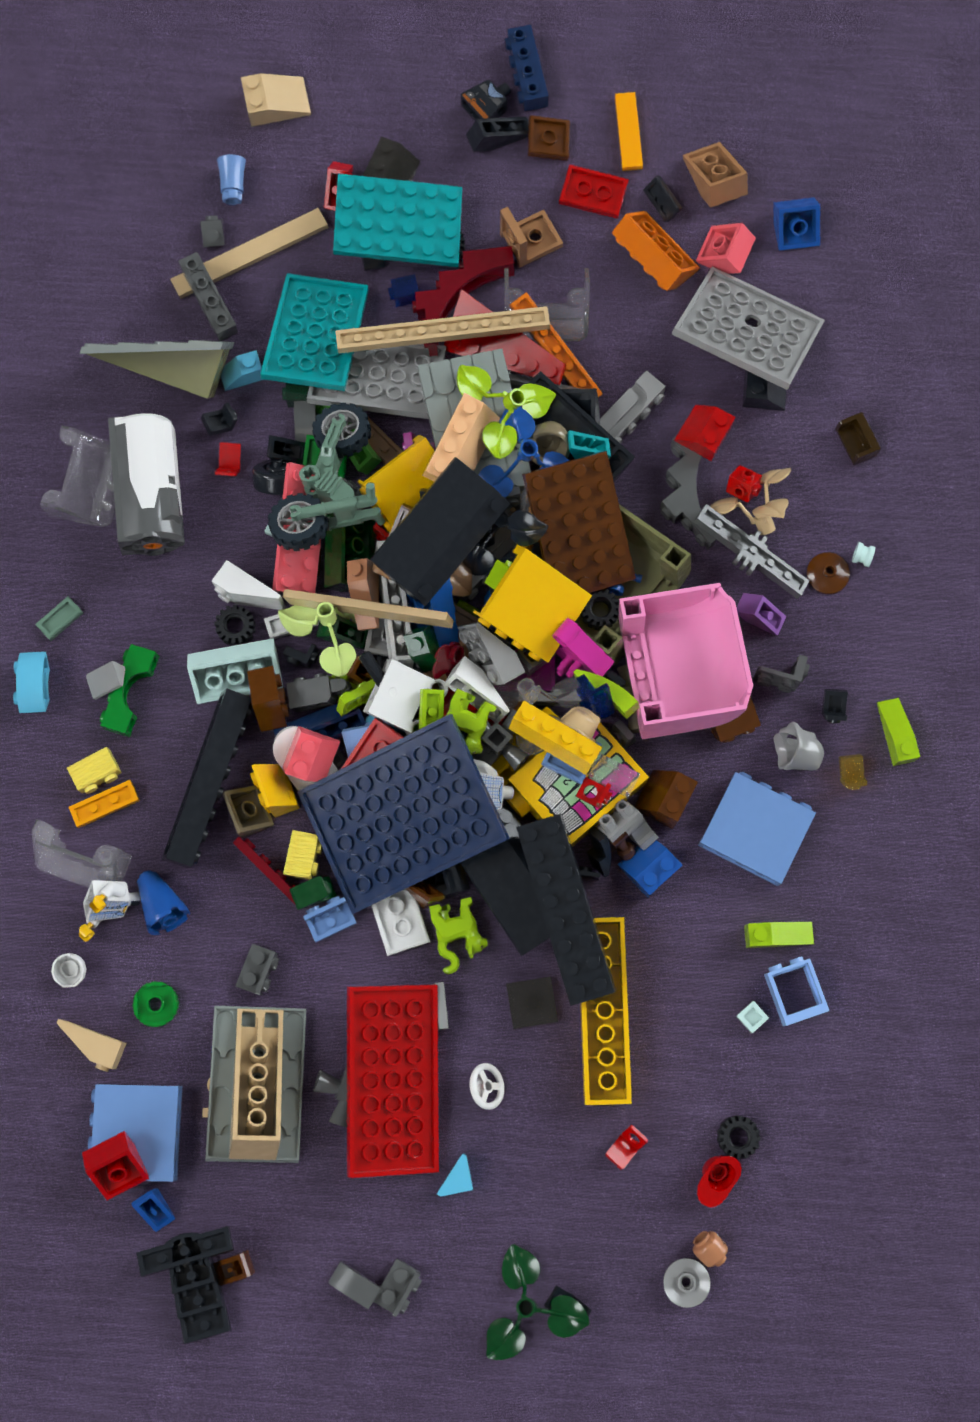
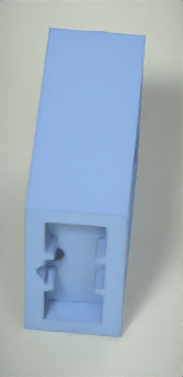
[764,956,829,1026]

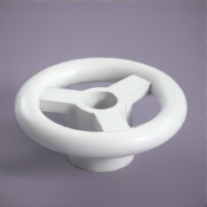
[470,1063,504,1110]

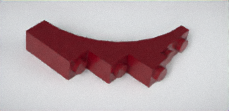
[412,246,515,356]

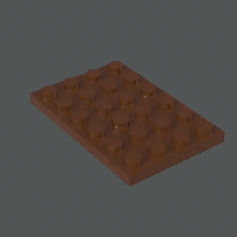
[522,451,636,593]

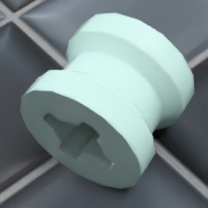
[852,542,876,567]

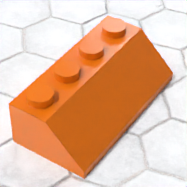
[612,211,700,291]

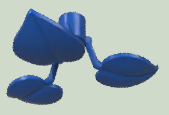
[478,407,569,498]

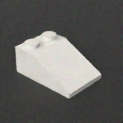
[212,560,286,610]

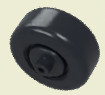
[252,459,301,495]

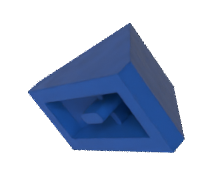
[131,1188,175,1232]

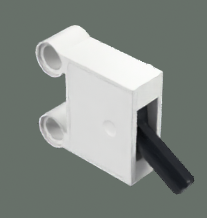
[359,651,448,735]

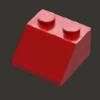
[674,405,736,461]
[82,1131,149,1200]

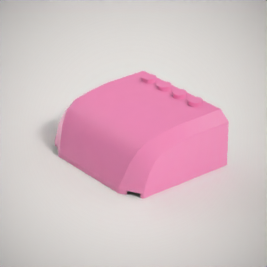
[618,583,753,739]

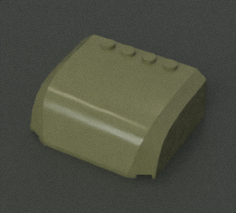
[575,504,691,668]

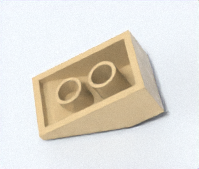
[241,73,311,127]

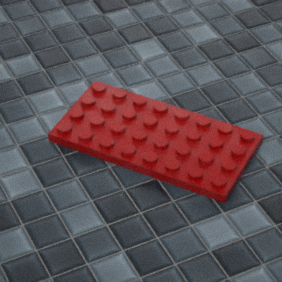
[347,984,439,1178]

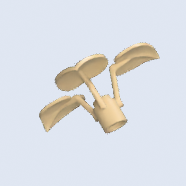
[710,468,791,535]

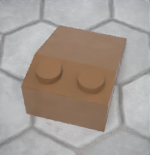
[683,142,748,208]

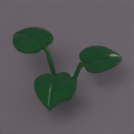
[486,1244,590,1360]

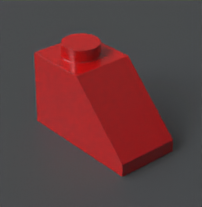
[324,161,353,211]

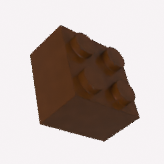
[247,666,289,732]

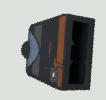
[460,80,511,121]

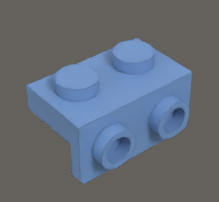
[303,896,357,943]

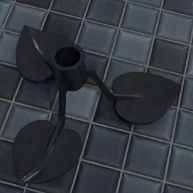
[463,505,549,576]

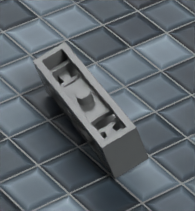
[178,252,238,341]

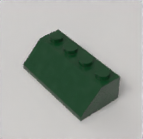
[324,513,375,592]

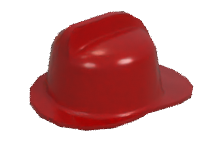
[697,1155,742,1207]

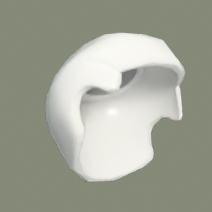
[51,953,87,988]

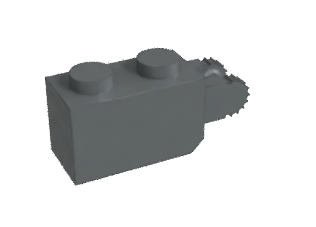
[286,673,352,713]

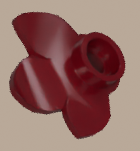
[432,641,464,679]

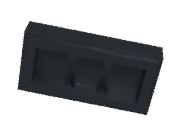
[643,176,682,222]

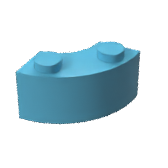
[13,652,50,713]

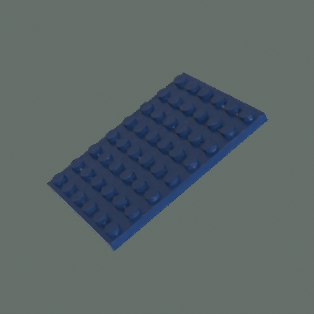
[298,714,510,914]

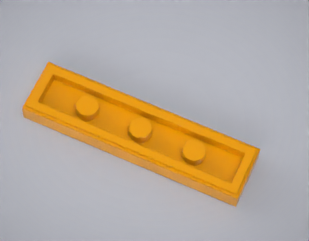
[615,92,643,171]

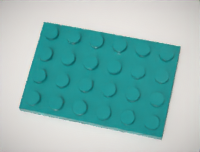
[333,173,462,267]
[260,273,369,391]

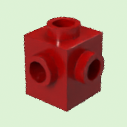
[726,465,762,503]

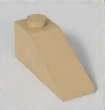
[57,1019,127,1072]

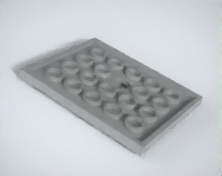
[672,267,825,390]

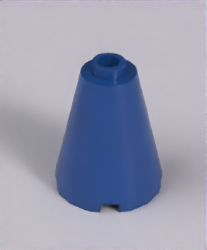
[137,870,190,935]

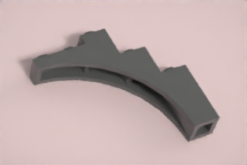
[660,436,717,550]

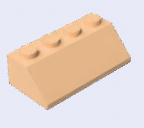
[422,393,500,481]

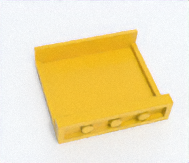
[357,435,434,533]
[473,545,592,662]

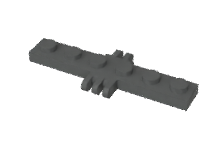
[694,504,810,599]

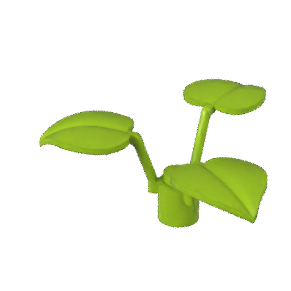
[457,365,556,459]

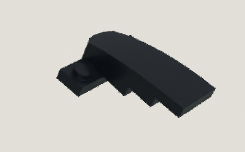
[137,1226,234,1344]

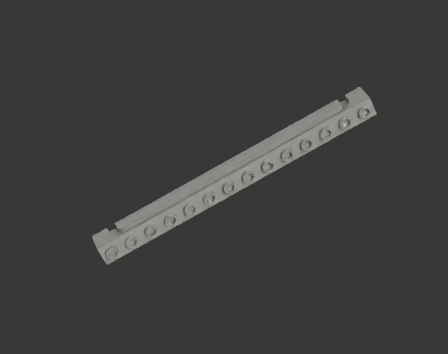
[457,370,666,602]

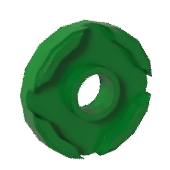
[132,981,179,1027]

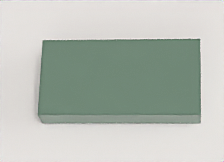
[35,596,83,641]

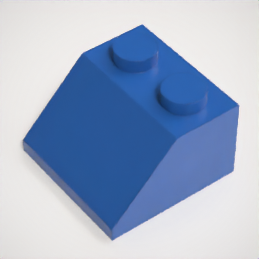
[773,197,820,251]
[617,840,682,898]

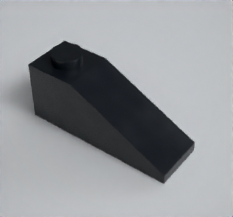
[466,116,529,152]

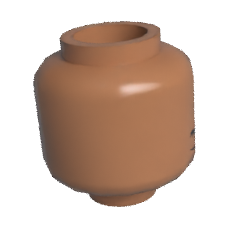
[693,1231,728,1267]

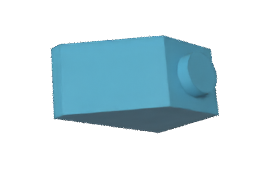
[221,350,264,391]

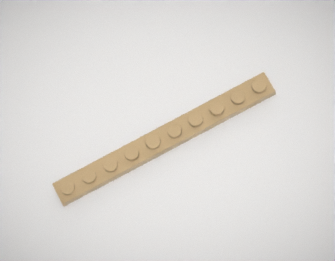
[336,306,550,353]

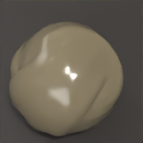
[529,421,570,466]

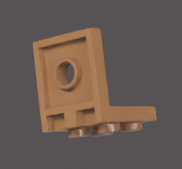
[500,207,563,268]

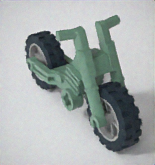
[268,402,385,551]

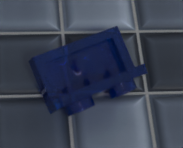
[576,674,615,720]

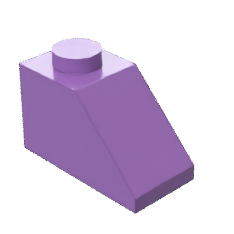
[737,593,786,635]

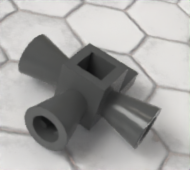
[471,709,530,771]
[313,1064,347,1127]

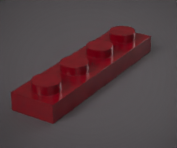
[233,837,295,904]

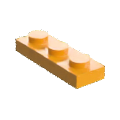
[68,780,140,828]

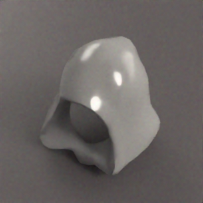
[773,722,824,771]

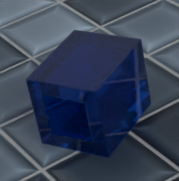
[388,274,419,307]

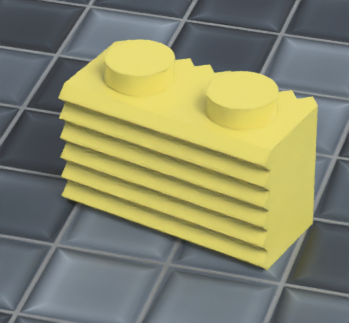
[67,747,122,794]
[283,830,323,880]

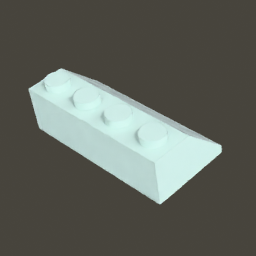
[187,638,283,704]

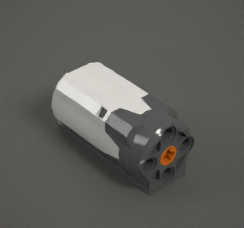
[108,414,185,556]

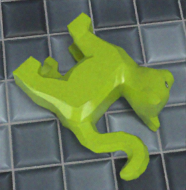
[445,688,496,754]
[429,897,488,974]

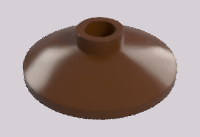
[806,552,850,594]

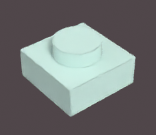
[736,1001,769,1033]

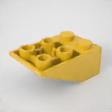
[250,764,300,818]

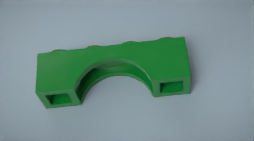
[100,644,159,738]

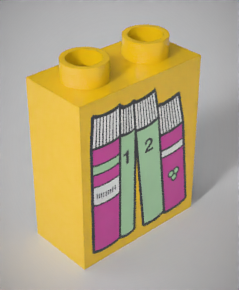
[506,722,649,847]

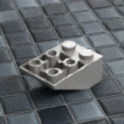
[457,622,525,685]

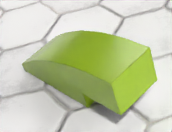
[573,669,639,719]

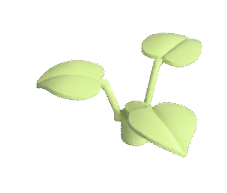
[278,602,356,677]

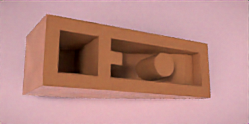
[347,558,379,631]

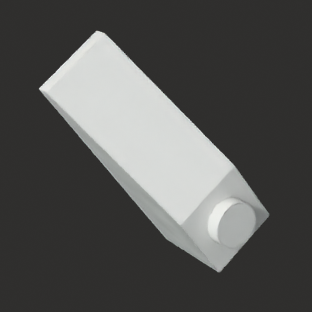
[444,656,510,723]

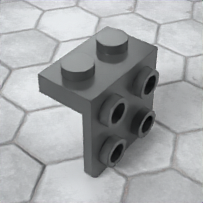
[753,654,810,693]

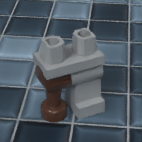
[598,799,659,860]

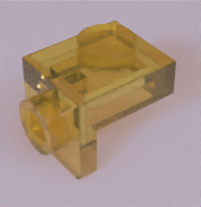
[839,754,867,790]

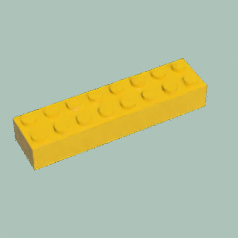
[580,917,632,1105]

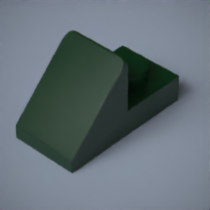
[289,876,337,910]

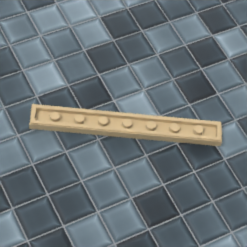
[170,208,328,299]
[282,589,454,628]

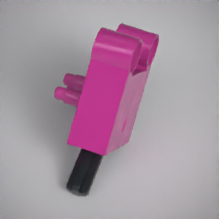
[552,618,626,688]

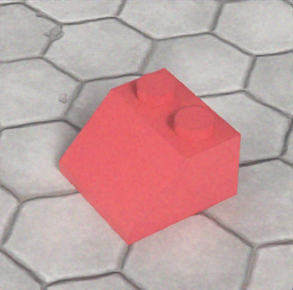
[696,223,756,274]
[283,726,341,782]

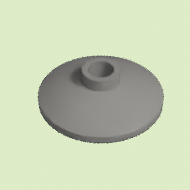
[663,1258,711,1308]

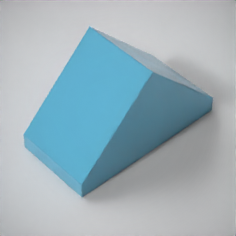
[437,1153,473,1197]

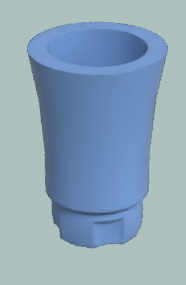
[217,154,246,205]

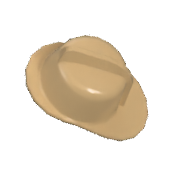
[550,707,600,743]

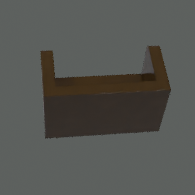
[835,412,881,465]

